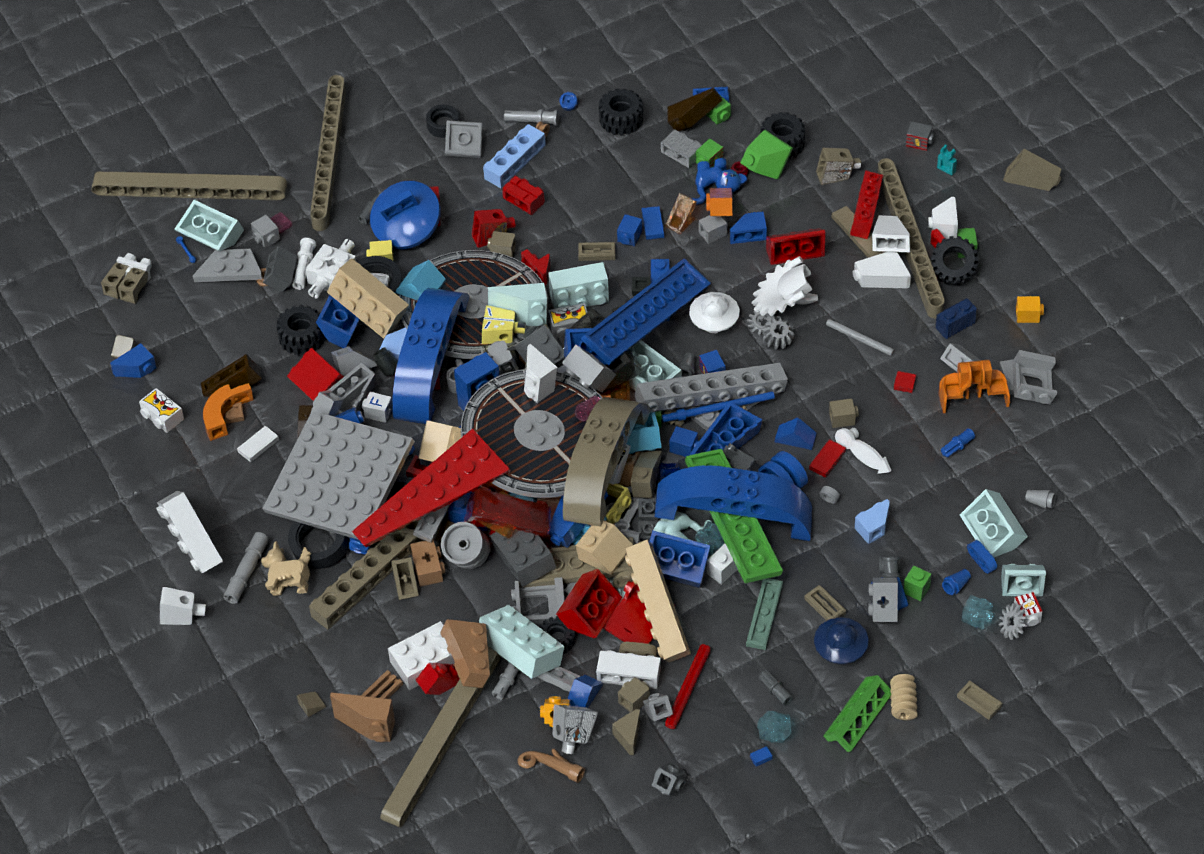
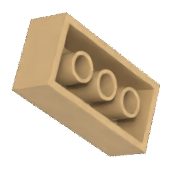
[327,258,409,339]

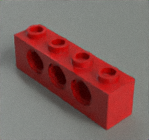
[850,170,883,239]

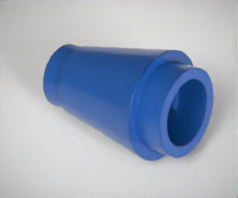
[942,569,971,595]

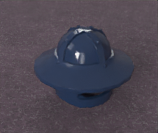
[814,617,869,664]

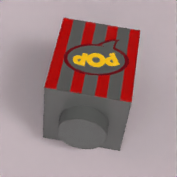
[906,121,934,151]

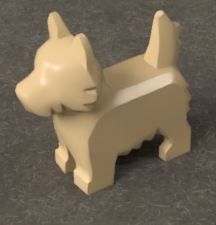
[261,541,311,596]

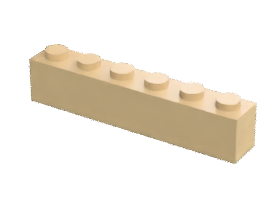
[625,540,691,662]

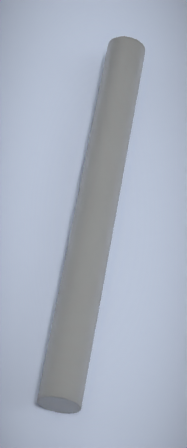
[826,319,895,356]

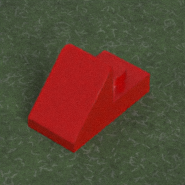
[521,249,551,286]

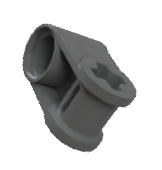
[879,556,900,578]

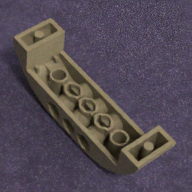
[563,397,651,527]

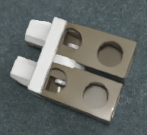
[101,253,152,304]

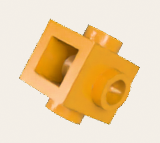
[540,696,570,727]

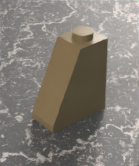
[1003,149,1062,191]

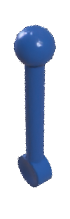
[176,236,196,263]

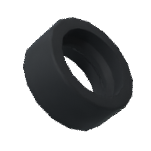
[426,104,460,138]

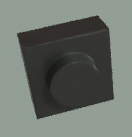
[632,277,651,296]

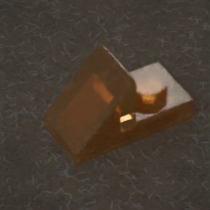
[665,193,697,234]

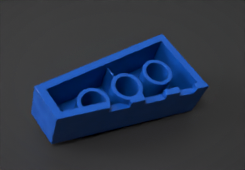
[690,401,762,455]

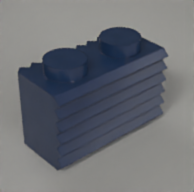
[935,298,977,339]

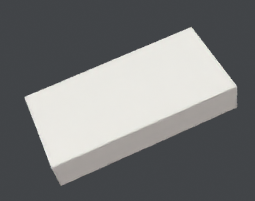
[237,426,279,463]

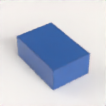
[750,746,772,767]

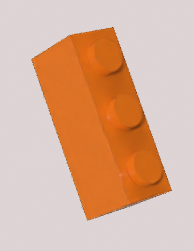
[706,188,732,216]

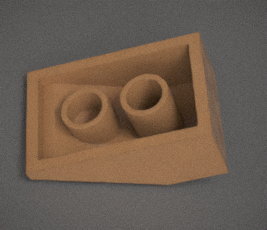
[330,692,395,742]

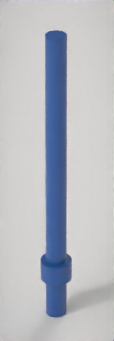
[662,391,775,422]

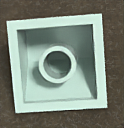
[1001,564,1046,596]

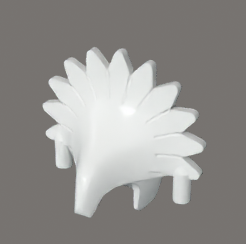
[752,256,818,316]

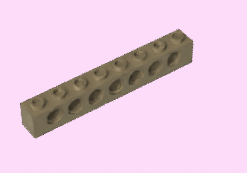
[309,520,425,630]

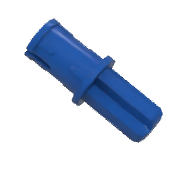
[941,428,975,457]

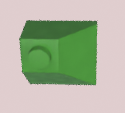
[740,130,793,179]

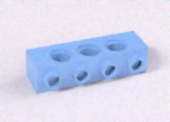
[483,124,546,188]

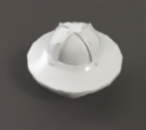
[689,292,740,334]

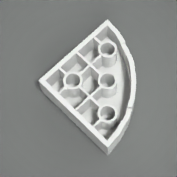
[156,491,223,573]

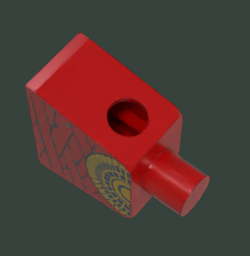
[471,209,516,248]

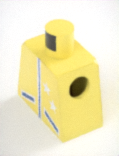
[482,305,526,344]

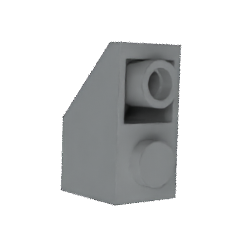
[331,346,377,376]

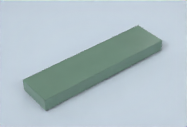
[746,578,783,650]

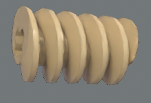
[890,674,918,720]

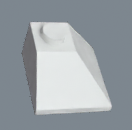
[928,197,958,240]

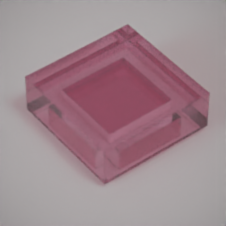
[270,212,292,234]

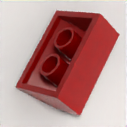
[766,228,826,265]
[556,569,622,638]

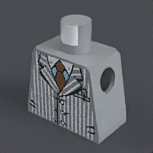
[552,704,598,754]

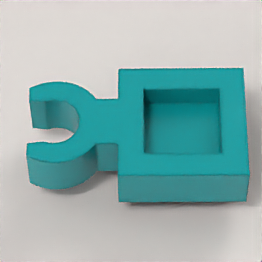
[937,144,957,176]

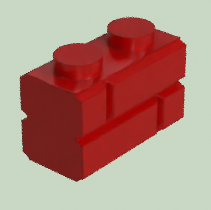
[502,176,545,215]

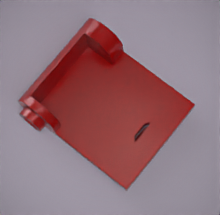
[603,581,675,644]

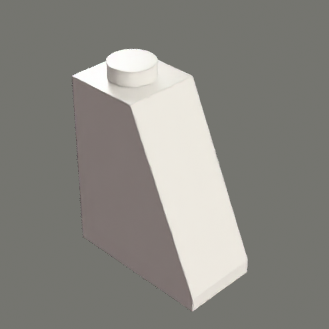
[872,215,910,252]
[853,252,911,288]

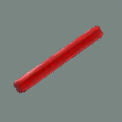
[665,644,711,729]

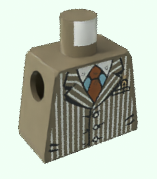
[816,148,861,185]

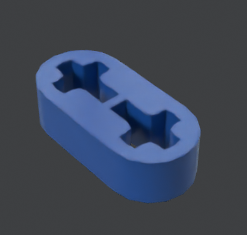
[967,540,997,574]

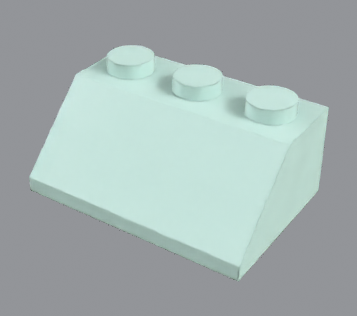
[175,200,244,251]
[960,489,1028,557]

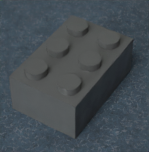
[490,516,556,587]

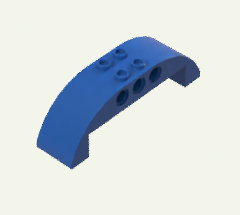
[393,288,470,424]
[654,466,812,541]

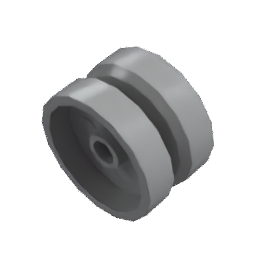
[441,522,490,569]

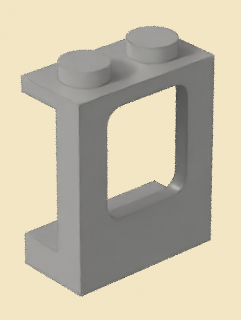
[1013,350,1057,404]
[511,577,564,624]

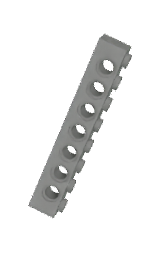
[635,363,788,412]

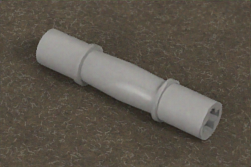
[223,532,269,604]

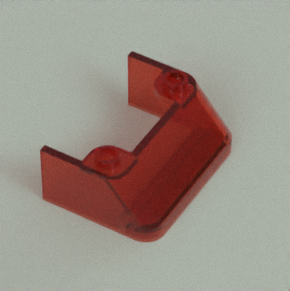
[464,487,551,541]

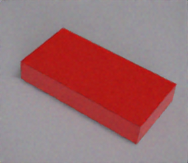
[809,439,846,478]

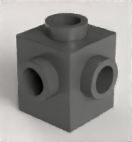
[651,763,686,795]

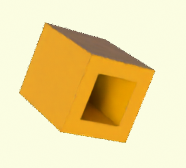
[1016,296,1044,323]

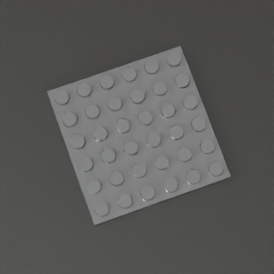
[262,411,415,539]

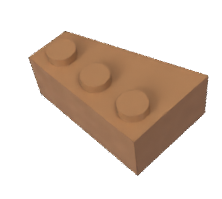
[440,619,490,688]

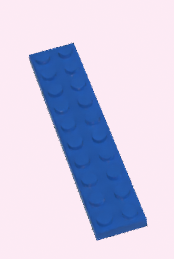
[581,259,711,365]

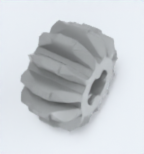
[762,317,794,350]

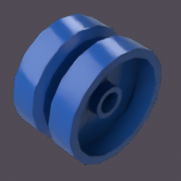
[758,451,808,489]

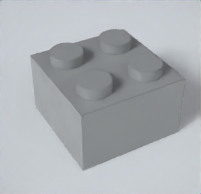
[562,345,616,392]

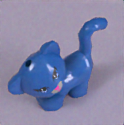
[690,158,747,205]

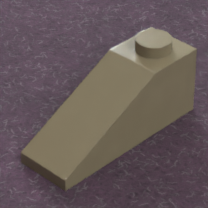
[631,450,662,498]

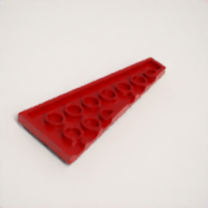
[352,428,510,548]

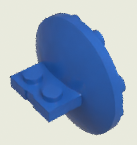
[370,181,441,249]

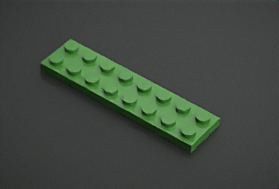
[685,449,783,583]

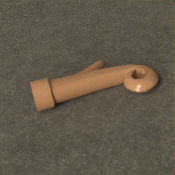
[518,749,585,783]

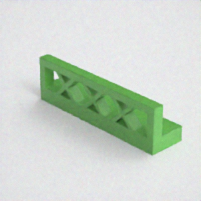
[824,675,891,752]

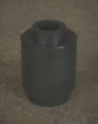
[373,347,398,376]

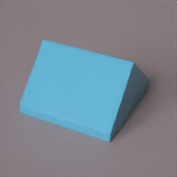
[396,260,446,301]

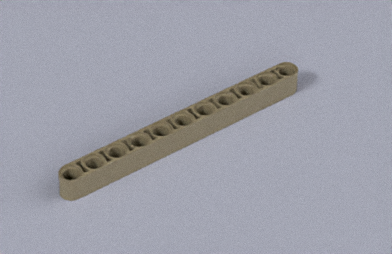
[310,75,346,231]
[878,158,944,319]
[91,171,287,200]
[381,645,501,828]

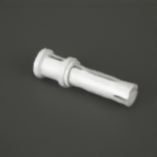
[292,238,316,290]

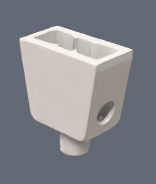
[160,587,206,625]

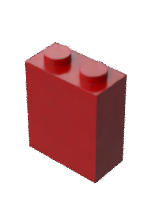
[287,348,344,401]

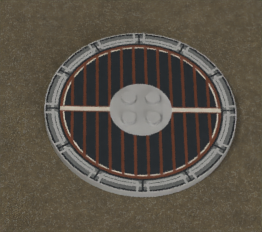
[400,250,548,359]
[460,370,602,498]

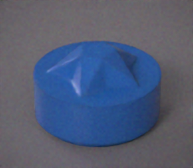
[560,92,578,111]

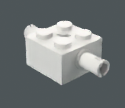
[305,239,357,298]

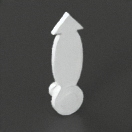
[835,428,891,474]

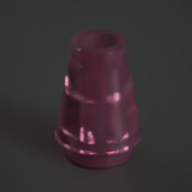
[575,396,600,421]

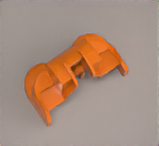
[939,360,1010,413]

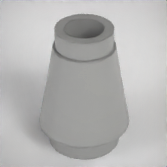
[1025,490,1056,509]

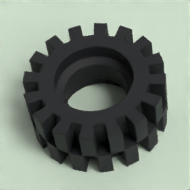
[539,616,575,654]

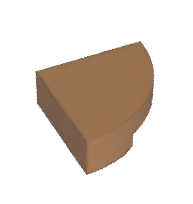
[225,402,244,424]

